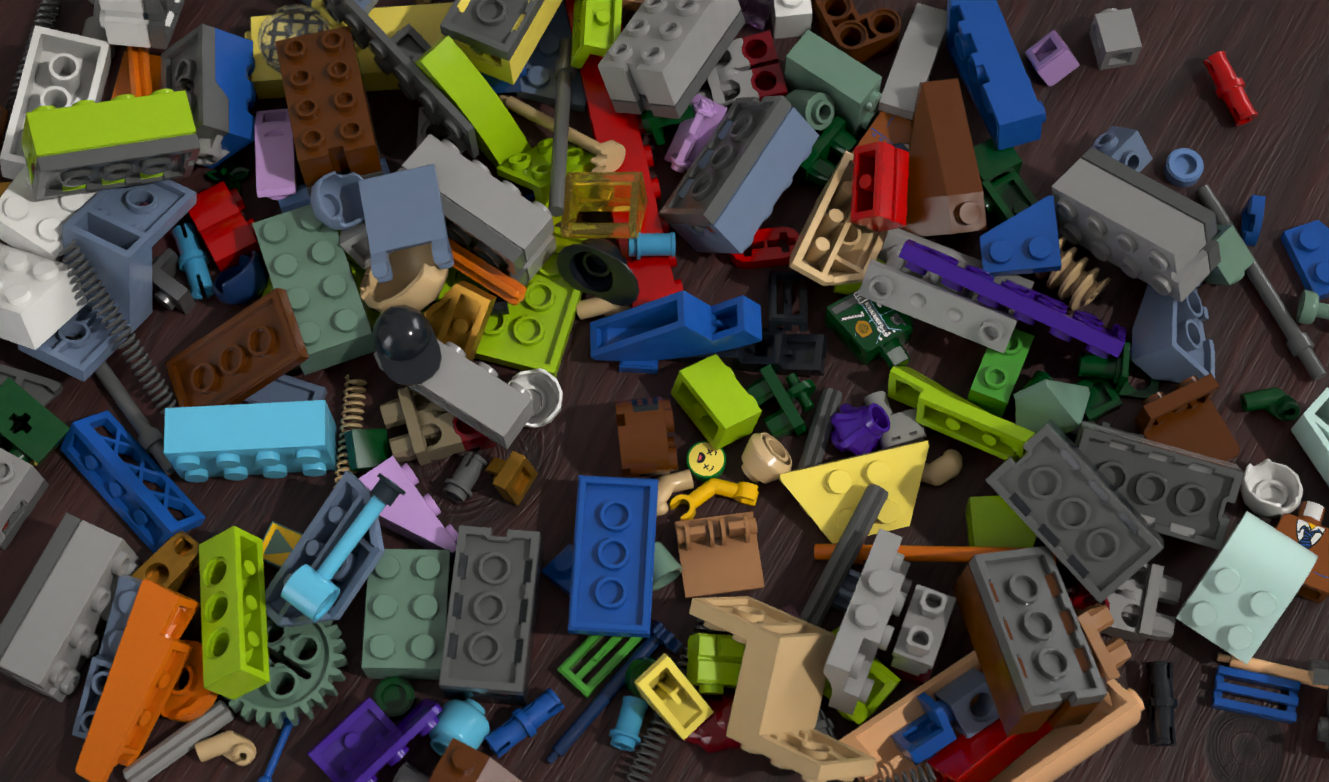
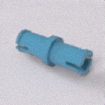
[172,223,214,299]

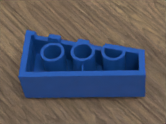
[946,0,1046,151]

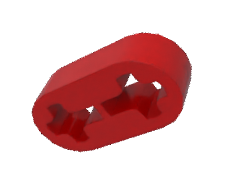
[729,227,799,269]

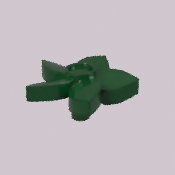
[207,158,252,197]

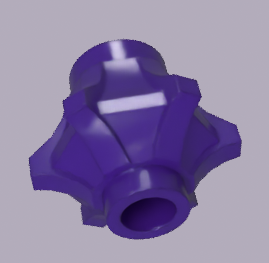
[831,403,890,456]

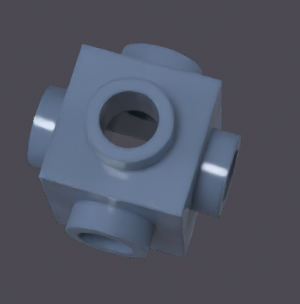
[1083,126,1153,172]

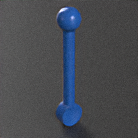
[257,714,300,782]

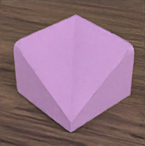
[1025,30,1080,86]

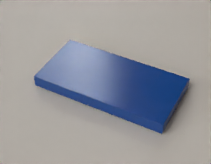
[568,475,659,638]

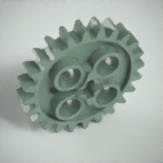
[223,614,348,729]

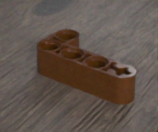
[811,0,901,64]

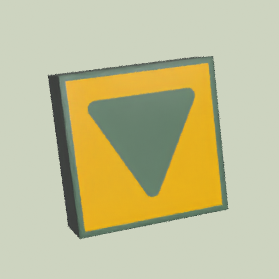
[262,521,303,570]

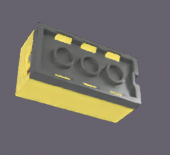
[440,0,562,85]

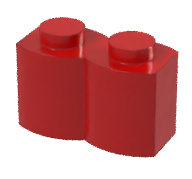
[188,181,261,272]

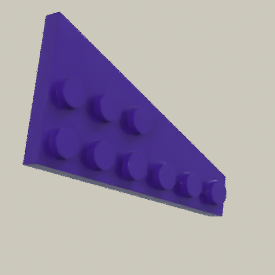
[898,239,1126,359]

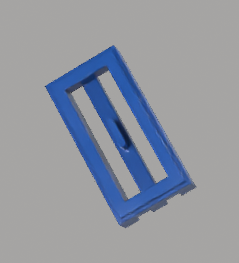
[1211,665,1301,724]

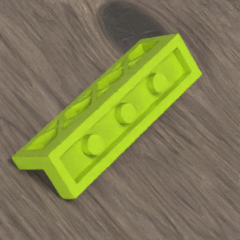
[571,0,622,69]

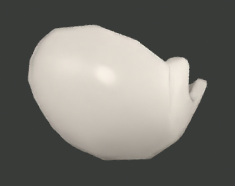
[508,368,563,428]
[1240,459,1303,518]

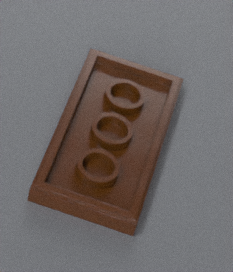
[165,288,309,407]

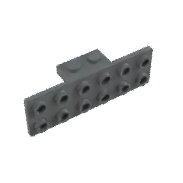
[325,0,479,159]

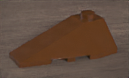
[899,78,987,237]

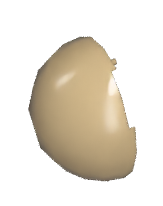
[359,243,448,313]

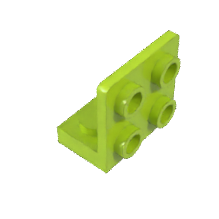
[497,138,607,226]

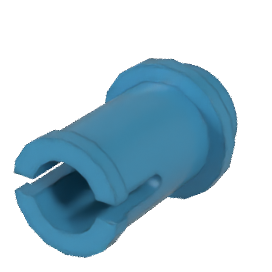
[628,230,676,260]
[609,696,648,752]

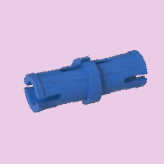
[484,688,564,759]

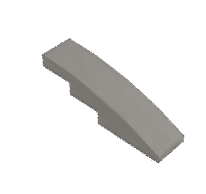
[878,3,947,120]

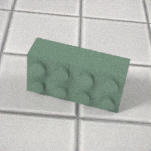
[252,204,376,375]

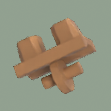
[1073,603,1132,681]

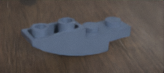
[72,575,143,739]

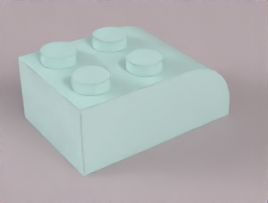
[1176,511,1318,664]

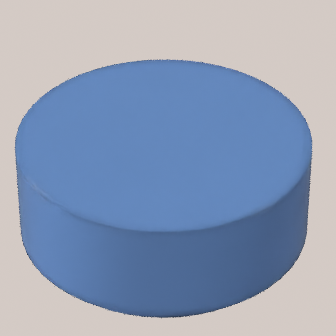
[1164,148,1204,187]

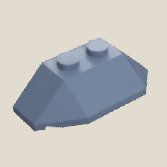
[265,470,385,628]

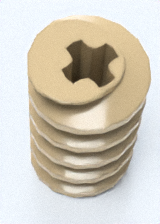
[1035,236,1110,311]

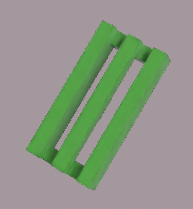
[557,635,642,699]

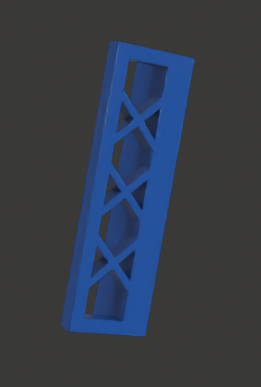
[60,410,206,553]

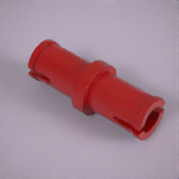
[1203,51,1258,126]

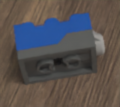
[161,23,256,169]

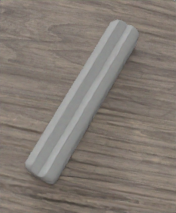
[122,700,234,782]

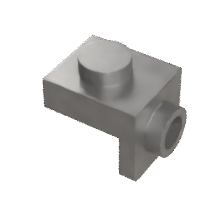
[152,248,196,315]

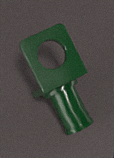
[1077,341,1159,400]

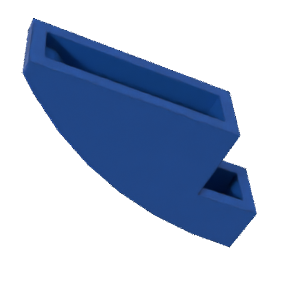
[590,290,762,361]

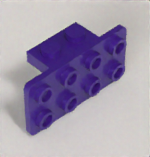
[307,696,442,782]

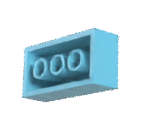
[164,400,337,483]

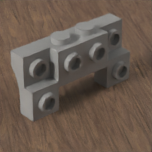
[823,529,912,715]

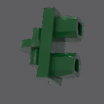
[797,115,859,187]
[746,364,816,440]

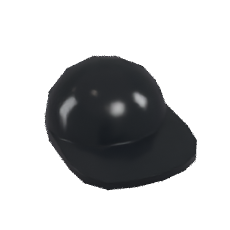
[372,304,442,386]

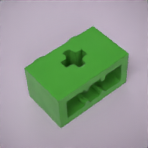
[967,328,1034,418]

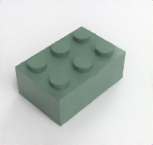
[362,549,454,680]

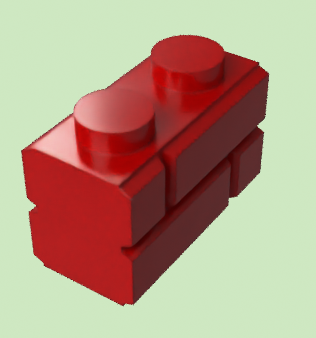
[850,142,909,232]

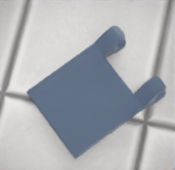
[358,164,454,283]

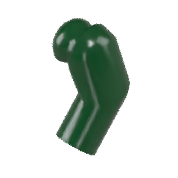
[1240,387,1301,421]

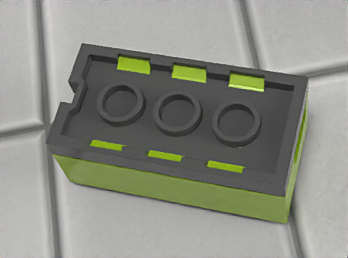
[21,89,201,201]

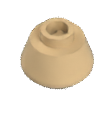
[741,433,792,484]

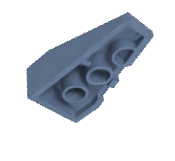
[1130,281,1215,383]

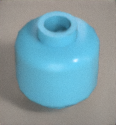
[429,699,490,757]

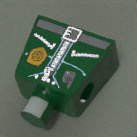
[824,289,913,370]

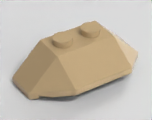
[789,150,889,286]

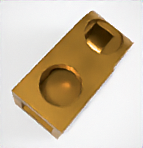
[131,531,199,592]

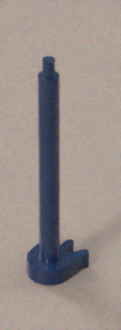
[546,619,683,765]

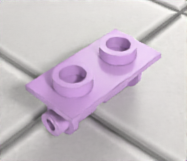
[664,93,728,173]

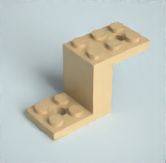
[689,596,876,782]

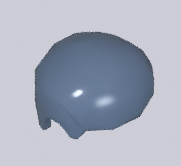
[310,171,365,230]

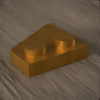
[424,280,497,362]

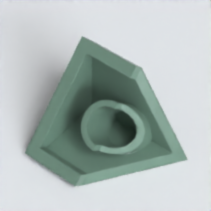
[1013,379,1090,434]

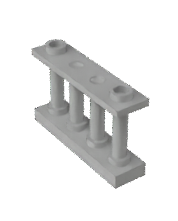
[858,228,1034,353]

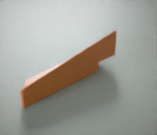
[75,579,201,782]

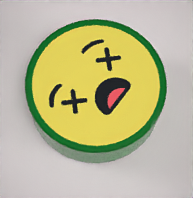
[687,441,726,482]

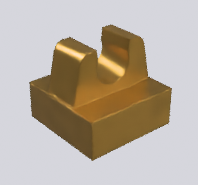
[486,451,538,506]

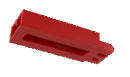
[926,718,1053,782]

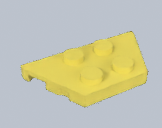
[779,440,929,544]

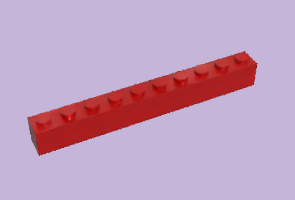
[564,0,683,308]

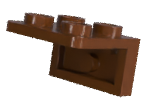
[1134,373,1240,462]

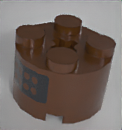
[615,396,678,478]

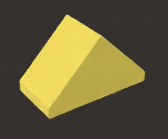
[634,653,713,740]

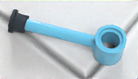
[281,473,406,622]

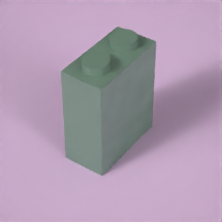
[784,30,882,138]

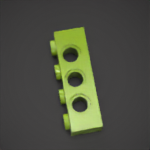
[199,526,270,700]

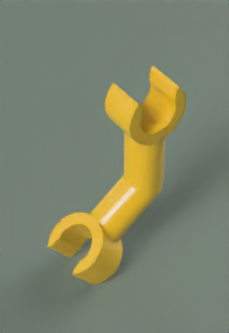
[669,478,759,521]

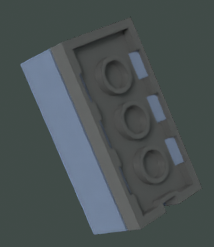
[659,95,820,254]

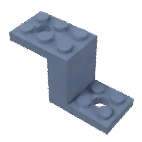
[18,180,197,382]

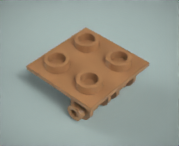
[675,511,765,599]

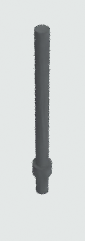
[548,38,576,217]
[1196,185,1327,381]
[69,334,176,475]

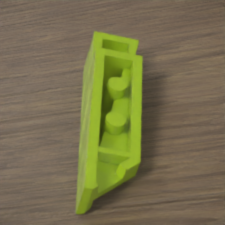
[887,366,1035,460]

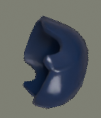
[212,250,269,305]

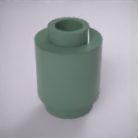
[785,89,835,130]

